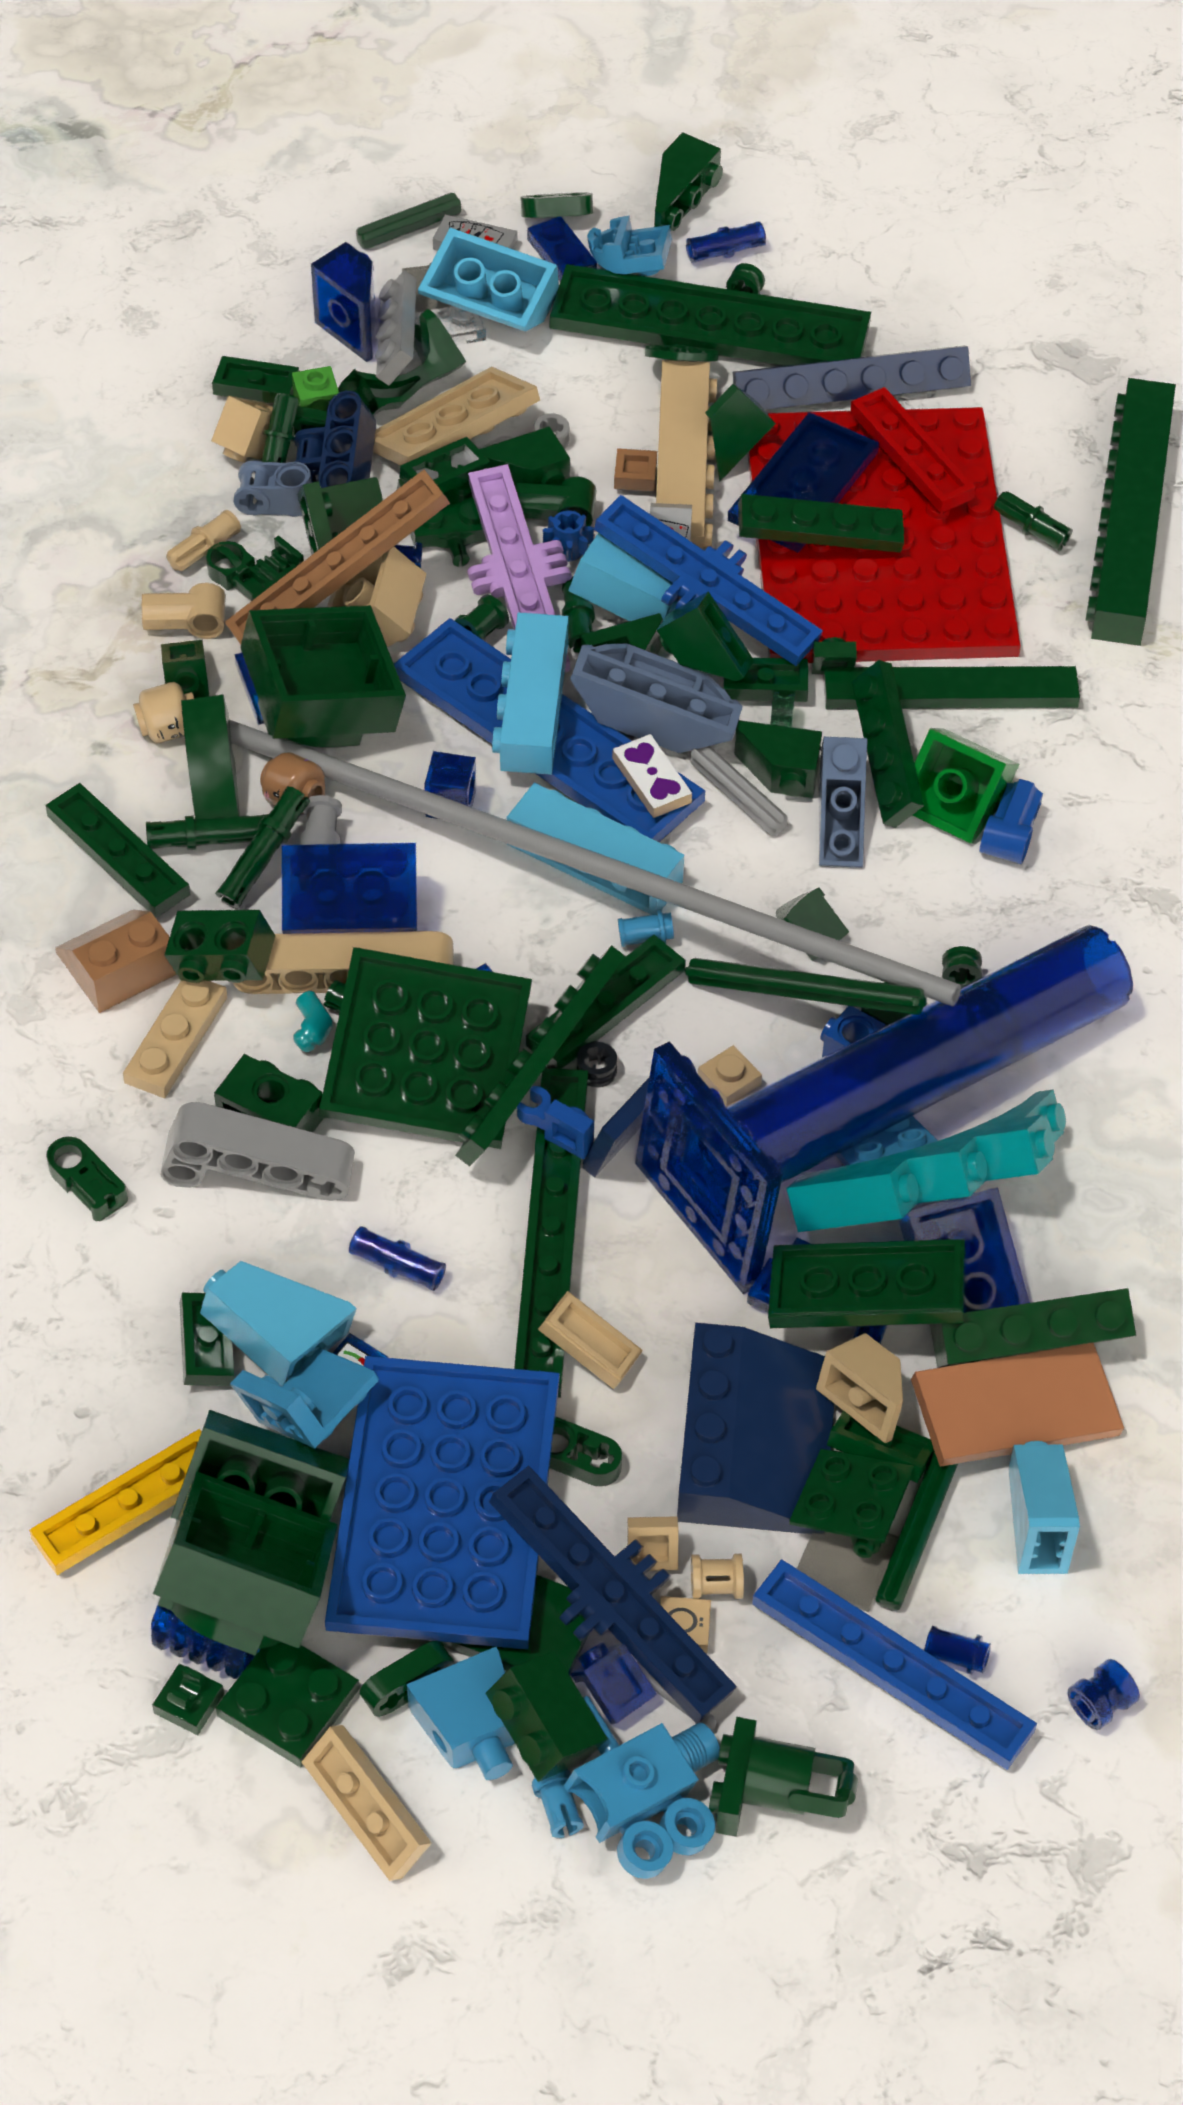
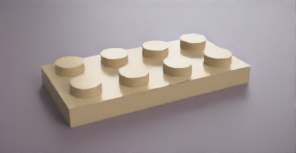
[373,366,540,465]

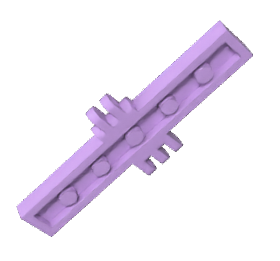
[467,464,572,672]

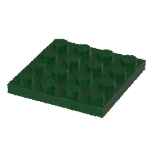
[319,947,532,1149]

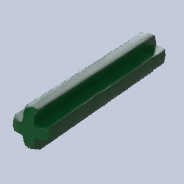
[356,193,461,249]

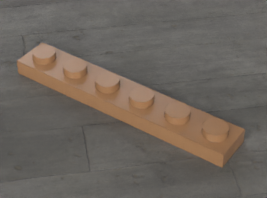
[225,470,450,644]

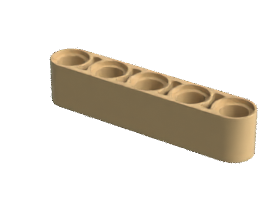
[233,931,454,994]

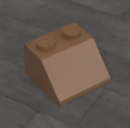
[55,909,177,1013]

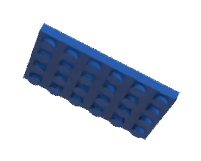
[325,1356,560,1649]

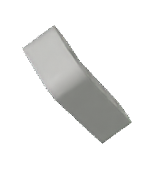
[161,1102,355,1201]

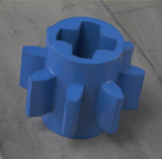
[543,510,594,562]

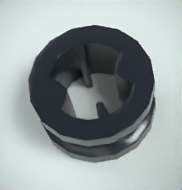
[576,1041,617,1088]

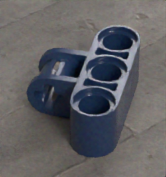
[294,391,376,488]

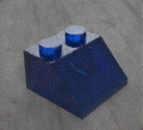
[311,242,375,362]

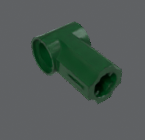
[516,476,597,526]

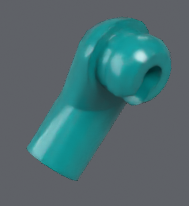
[293,991,333,1052]

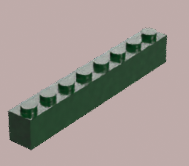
[1085,378,1176,646]

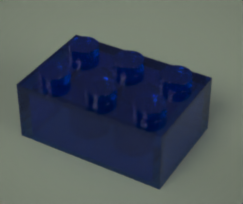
[282,843,418,934]

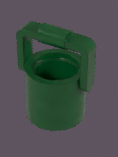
[742,1736,858,1818]

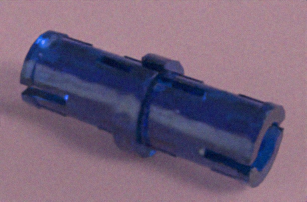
[686,221,766,263]
[349,1226,446,1291]

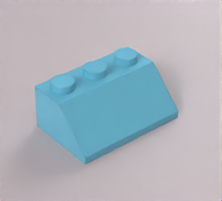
[418,228,559,332]

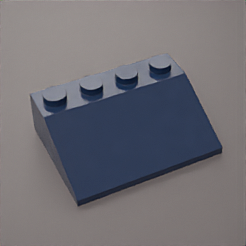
[677,1322,834,1536]

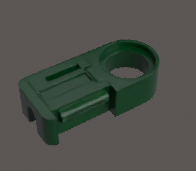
[46,1137,128,1221]

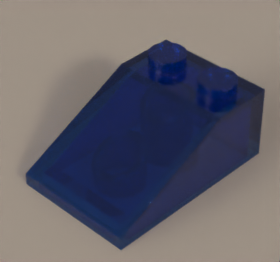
[898,1187,1030,1313]

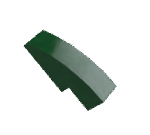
[181,694,240,819]

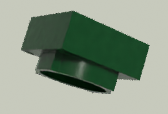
[240,605,406,748]
[153,1471,337,1656]

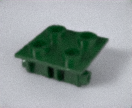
[789,1449,915,1558]

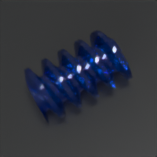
[151,1601,260,1679]

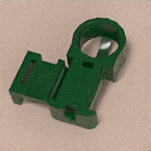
[206,535,304,601]

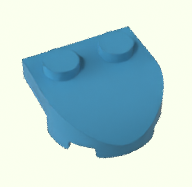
[587,215,672,276]

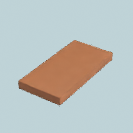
[911,1343,1124,1467]

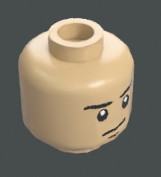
[133,682,194,743]

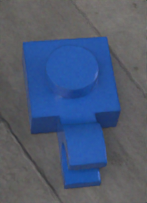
[517,1086,594,1160]

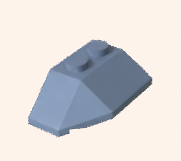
[570,644,743,753]

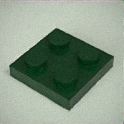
[216,1642,360,1768]

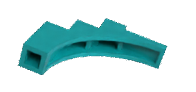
[786,1089,1066,1233]

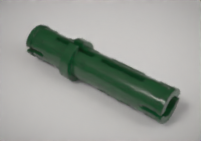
[215,786,310,909]
[145,814,269,850]

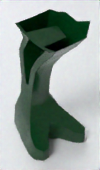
[338,309,466,416]

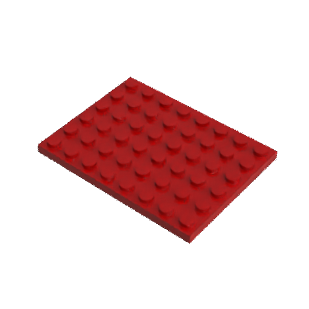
[747,407,1021,663]

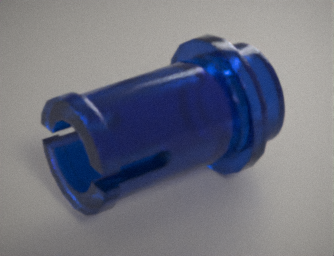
[924,1625,991,1675]

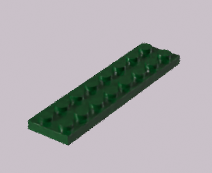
[549,264,871,366]

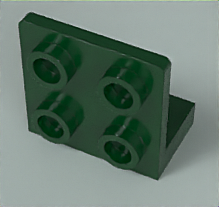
[297,477,383,555]

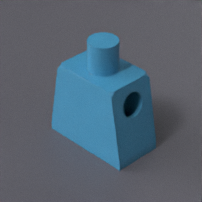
[407,1647,515,1780]

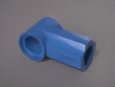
[979,779,1043,865]

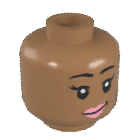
[260,752,325,815]

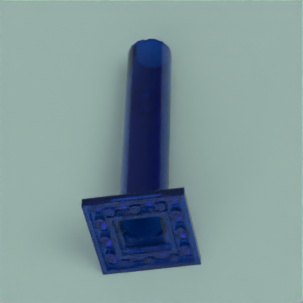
[635,925,1133,1294]

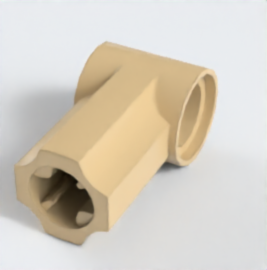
[141,583,226,639]

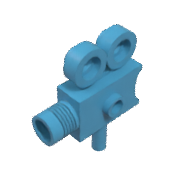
[563,1696,720,1879]

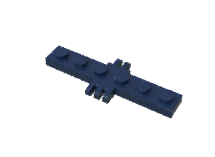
[489,1465,737,1724]

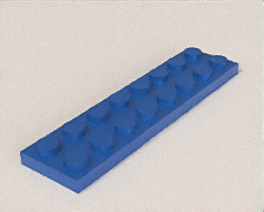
[394,618,705,842]

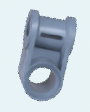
[233,460,312,517]

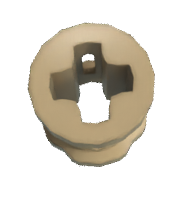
[691,1553,744,1599]

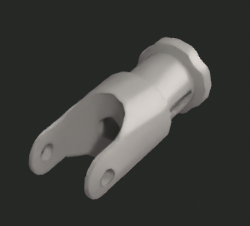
[298,795,342,892]

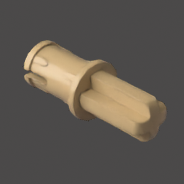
[166,510,241,571]

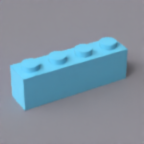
[492,612,569,775]
[507,782,684,915]

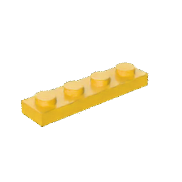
[29,1429,201,1575]

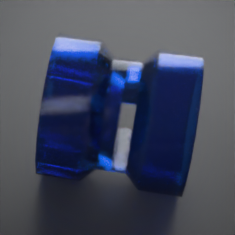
[1067,1659,1140,1730]

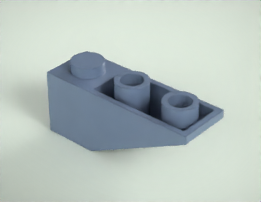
[819,736,867,868]

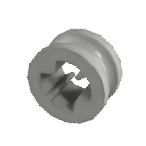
[534,413,570,449]

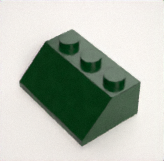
[171,1410,349,1521]

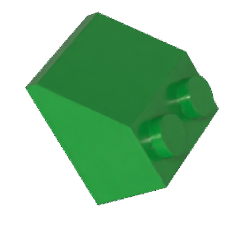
[912,728,1020,844]

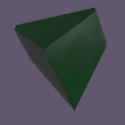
[705,383,776,482]

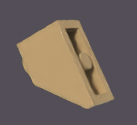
[211,396,273,463]
[816,1333,903,1443]

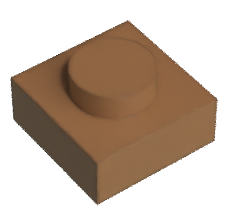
[614,448,658,491]

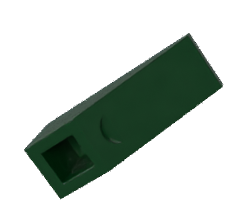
[654,132,723,231]

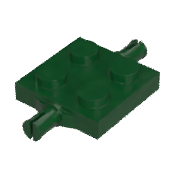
[397,479,487,567]

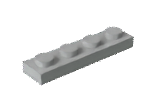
[375,270,417,386]

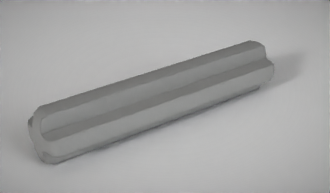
[690,746,788,836]

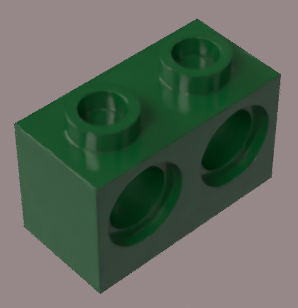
[164,910,276,983]

